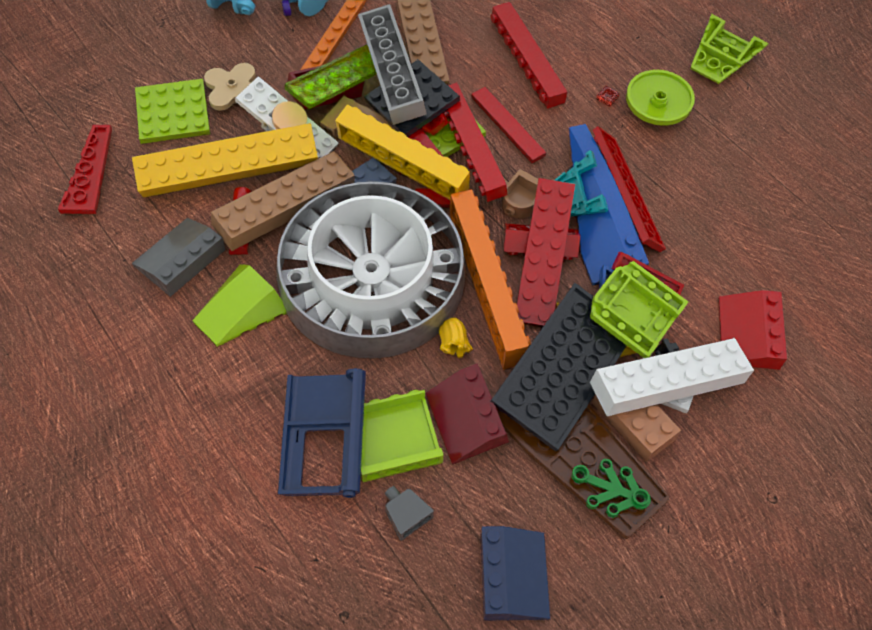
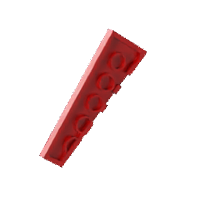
[58,125,112,214]

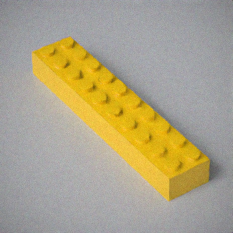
[132,123,318,198]

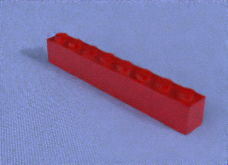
[491,2,567,109]
[444,83,508,202]

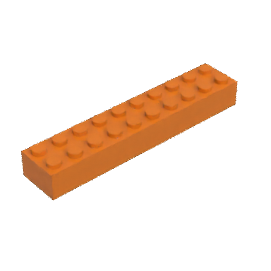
[449,190,531,370]

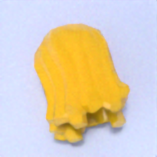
[439,318,473,358]

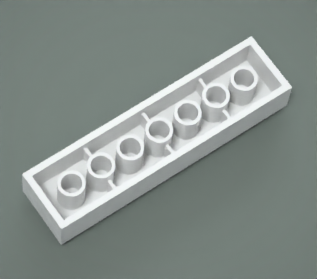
[590,338,754,416]

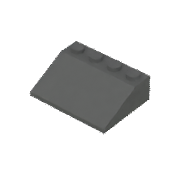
[132,218,226,297]

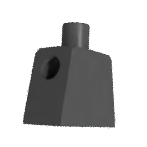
[385,486,434,541]

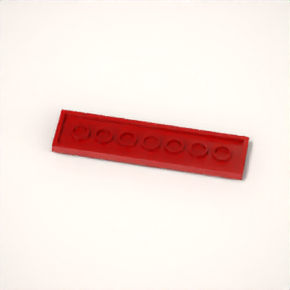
[593,126,666,252]
[517,178,575,327]

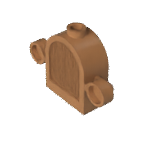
[502,169,538,219]

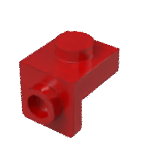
[421,112,449,136]

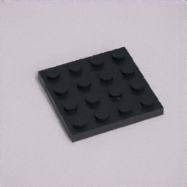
[364,59,460,137]

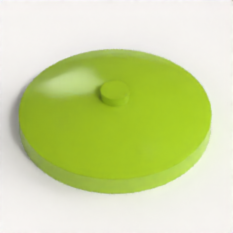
[626,70,695,126]

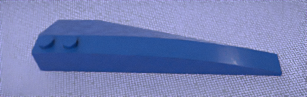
[569,124,649,285]

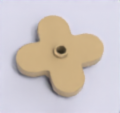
[204,63,256,111]

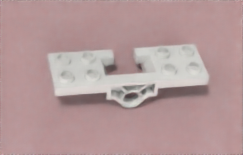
[235,77,339,159]

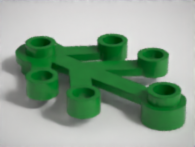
[571,459,651,518]

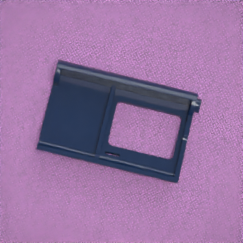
[278,368,366,498]

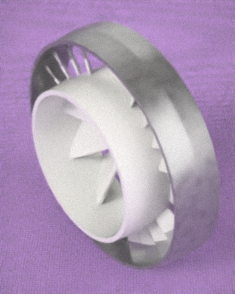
[276,182,465,358]

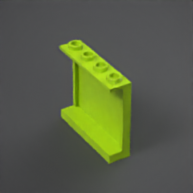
[361,390,444,482]

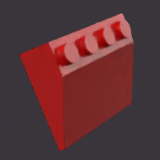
[718,290,787,370]

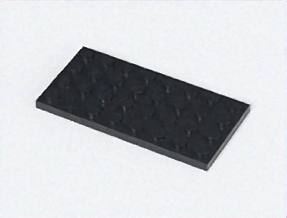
[490,283,627,451]

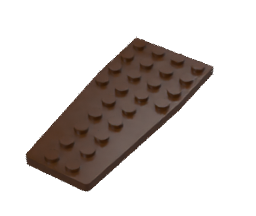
[496,404,670,539]

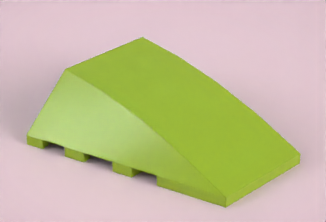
[690,14,769,84]
[192,264,287,347]

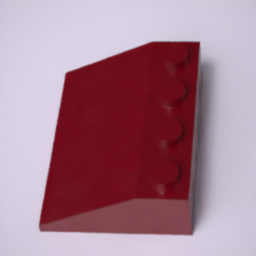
[426,363,509,465]

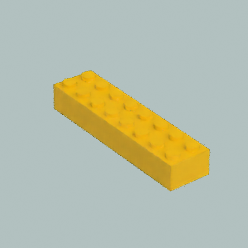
[335,104,470,200]

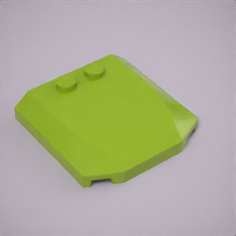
[590,261,688,358]

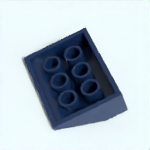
[480,526,550,621]

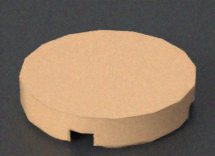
[272,101,307,130]

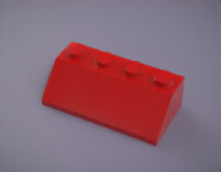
[503,223,580,260]

